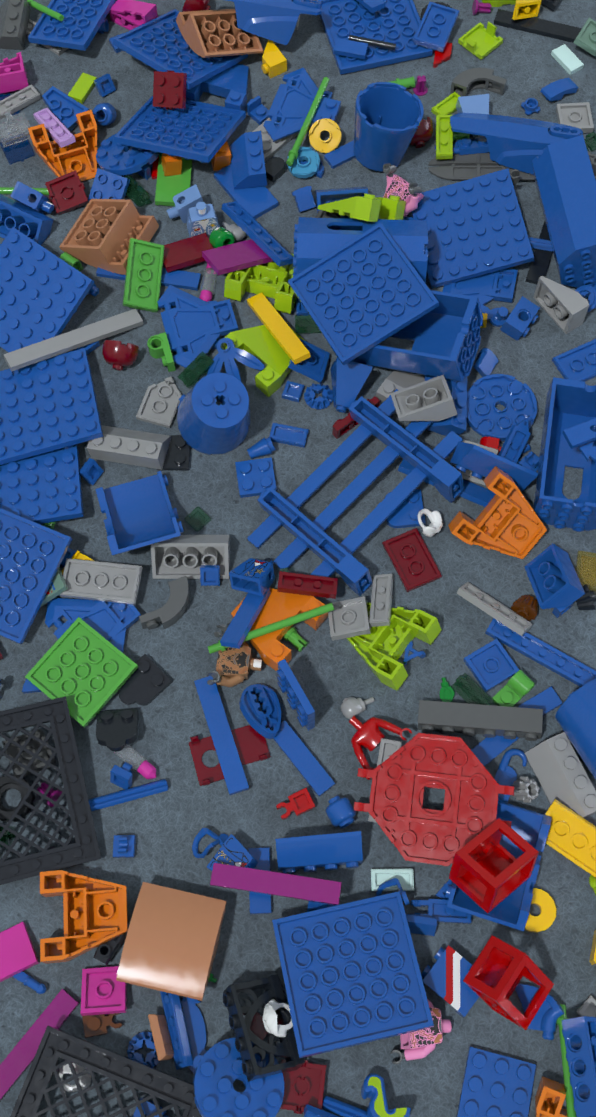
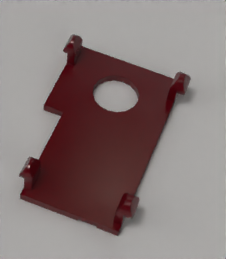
[189,725,270,786]

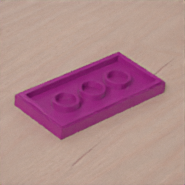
[202,239,273,275]

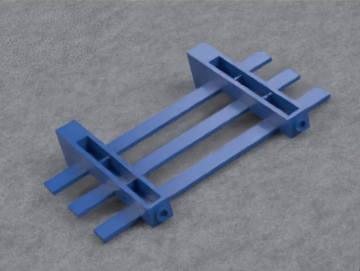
[247,389,464,596]

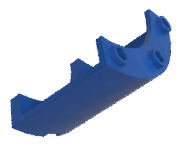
[95,471,184,556]
[445,801,552,931]

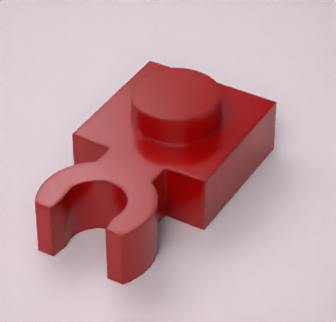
[276,788,315,820]

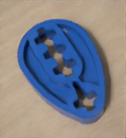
[239,684,281,739]

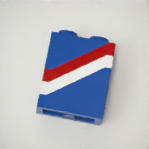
[421,945,479,1018]

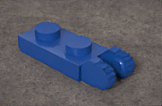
[411,899,471,924]

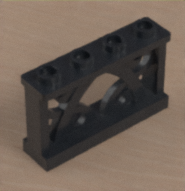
[223,974,305,1082]

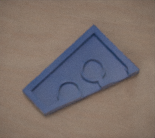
[42,86,89,132]

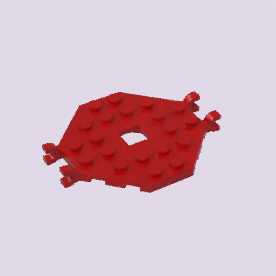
[354,733,515,866]

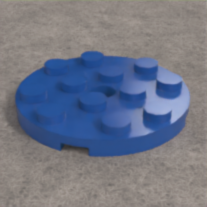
[96,133,160,176]
[467,374,537,441]
[193,1037,285,1117]

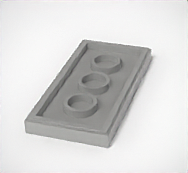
[60,558,143,605]

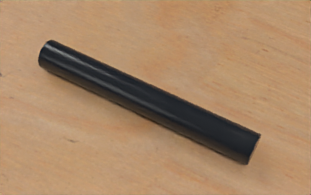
[348,35,396,51]

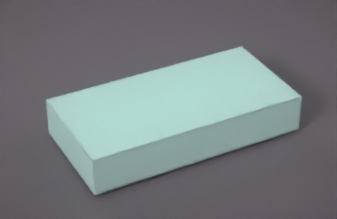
[551,44,584,75]
[371,869,414,892]

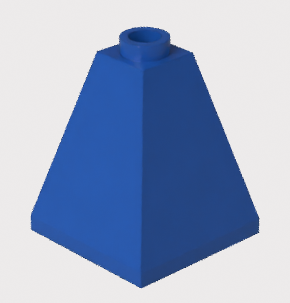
[331,357,373,413]

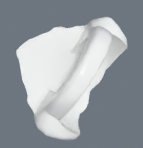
[418,509,443,537]
[262,999,293,1037]
[59,1063,91,1092]

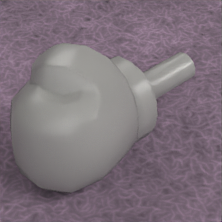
[222,221,246,242]
[340,697,375,720]

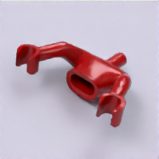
[348,716,412,780]

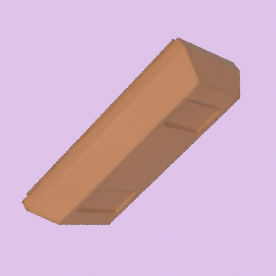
[148,1014,174,1061]

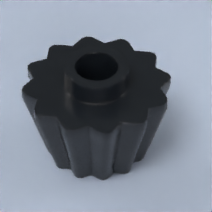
[576,584,596,610]

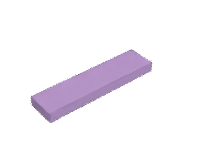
[33,108,76,148]

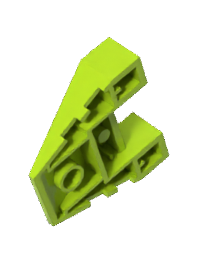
[318,193,406,222]
[224,253,296,314]
[223,325,305,397]
[346,602,442,691]

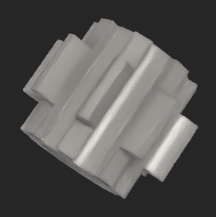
[512,776,539,803]

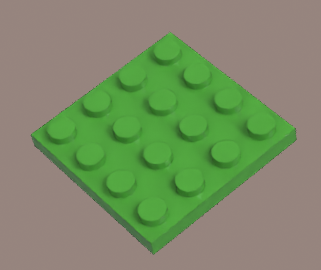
[25,617,138,728]

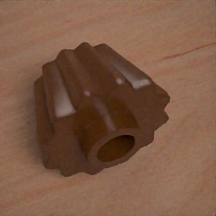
[511,594,538,621]

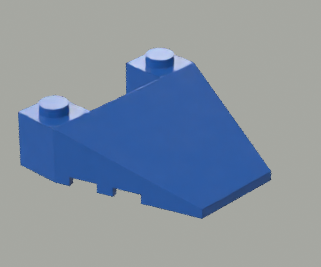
[186,63,249,111]

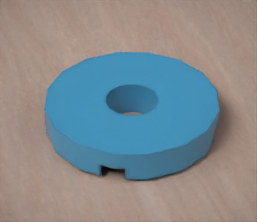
[287,147,320,178]

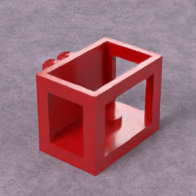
[449,818,539,913]
[463,935,554,1030]

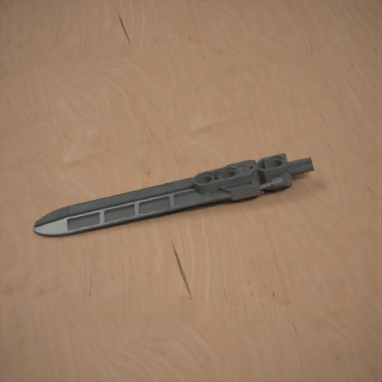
[428,151,596,180]

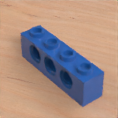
[562,1016,596,1117]

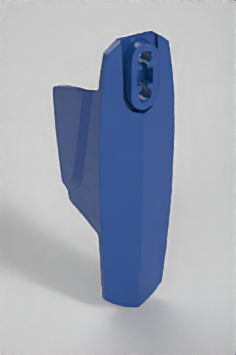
[226,0,322,45]
[450,113,583,175]

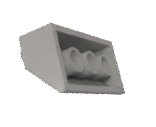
[87,425,171,470]
[151,535,230,579]
[524,732,596,819]

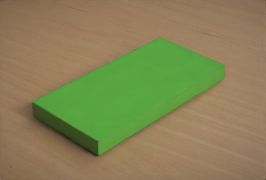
[155,153,192,206]
[122,238,164,312]

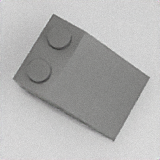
[533,276,589,334]
[376,370,425,414]
[390,374,457,421]

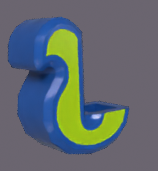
[361,1073,411,1117]

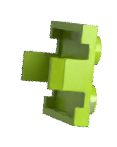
[458,22,503,60]

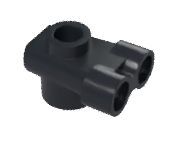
[93,934,126,965]

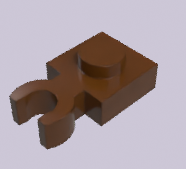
[82,1013,123,1038]

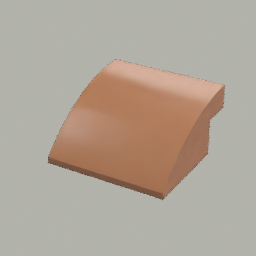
[176,9,263,58]
[59,199,159,275]
[116,882,226,1001]

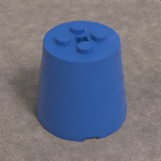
[354,82,424,171]
[177,373,250,455]
[555,679,596,780]

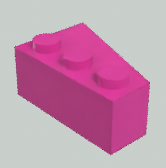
[109,0,158,30]
[0,52,29,94]

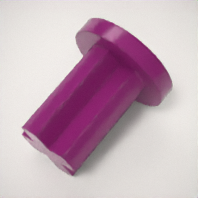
[472,0,491,15]
[413,75,428,96]
[37,782,62,807]

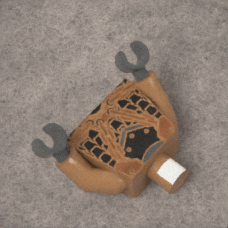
[207,624,262,688]

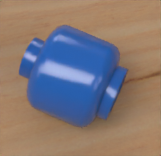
[93,103,117,126]
[325,796,356,829]

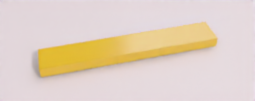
[246,292,311,364]

